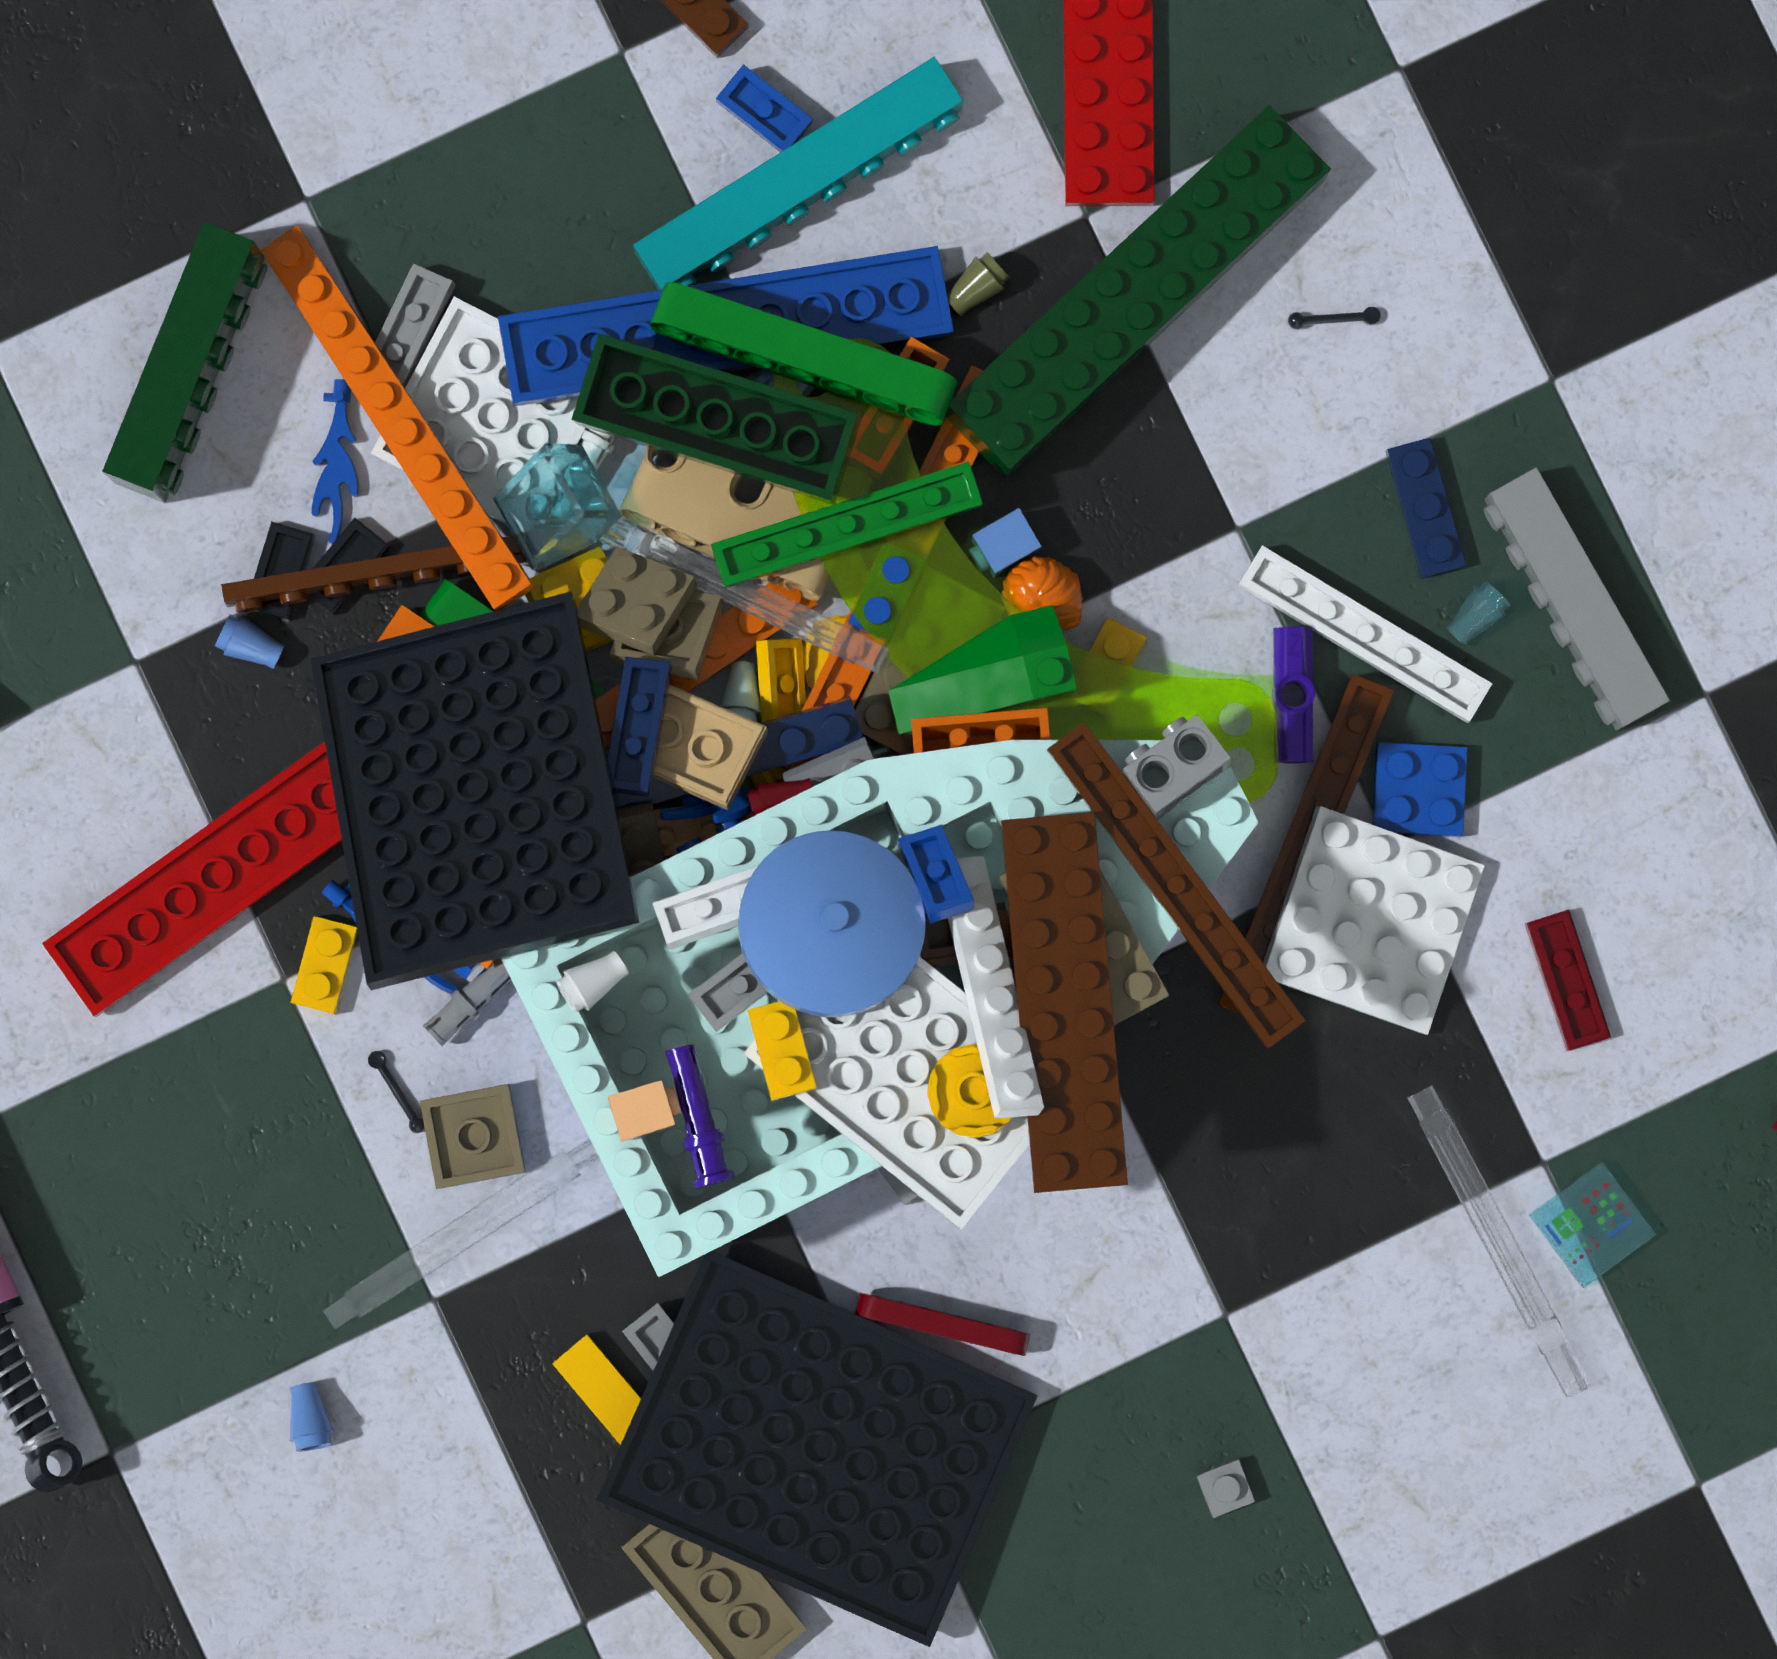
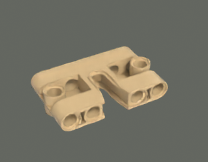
[619,447,873,601]

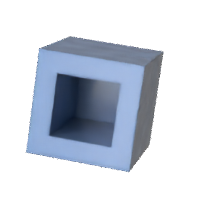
[969,508,1042,578]

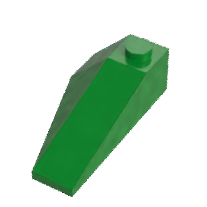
[888,605,1077,735]

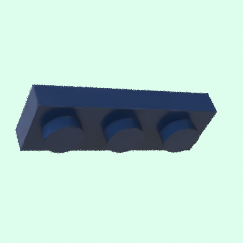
[1385,438,1466,579]
[607,657,672,797]

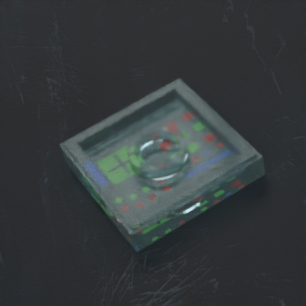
[1529,1162,1656,1288]

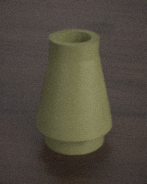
[947,252,1011,316]

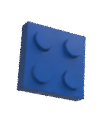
[1372,742,1467,838]

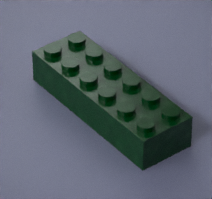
[102,222,267,503]
[571,333,862,505]

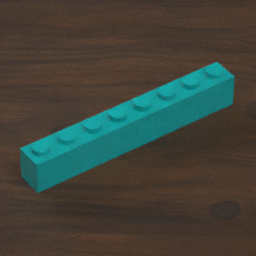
[633,56,963,290]

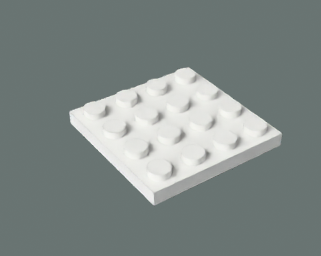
[371,296,588,534]
[1263,806,1485,1035]

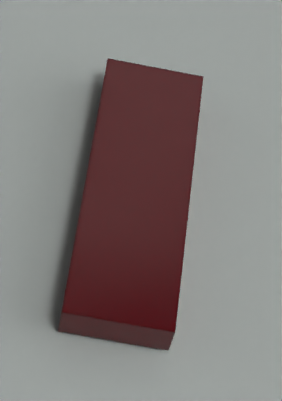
[1525,909,1611,1051]

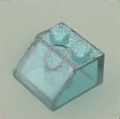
[493,443,622,570]

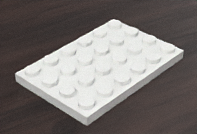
[743,956,1030,1230]

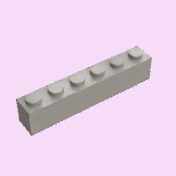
[1483,467,1670,731]

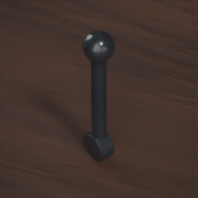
[1288,306,1381,330]
[368,1051,425,1133]

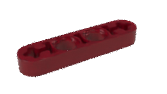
[855,1292,1031,1356]

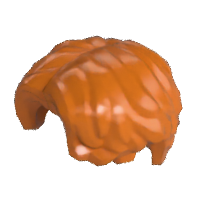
[1002,556,1083,631]

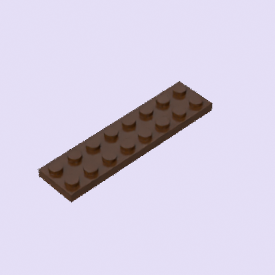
[1001,812,1128,1193]

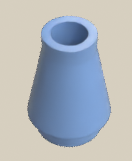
[215,614,285,669]
[290,1382,334,1452]

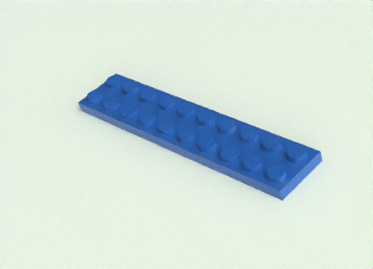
[498,246,954,407]

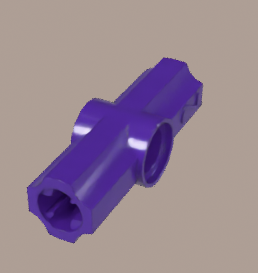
[1271,626,1315,764]

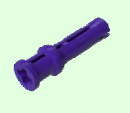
[665,1044,735,1189]

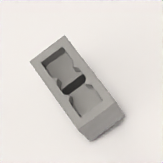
[1123,714,1231,820]

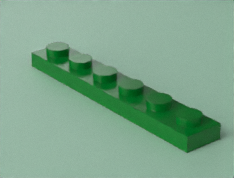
[711,461,983,589]

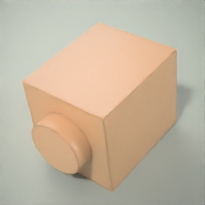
[608,1080,681,1142]

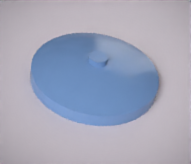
[738,830,926,1017]

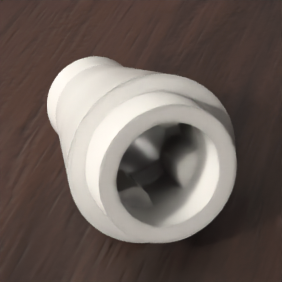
[556,951,629,1013]

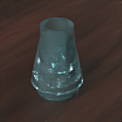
[1446,580,1511,646]

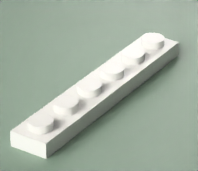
[1238,545,1492,723]
[948,856,1044,1119]

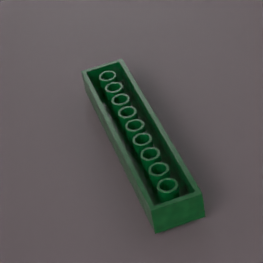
[945,105,1331,479]

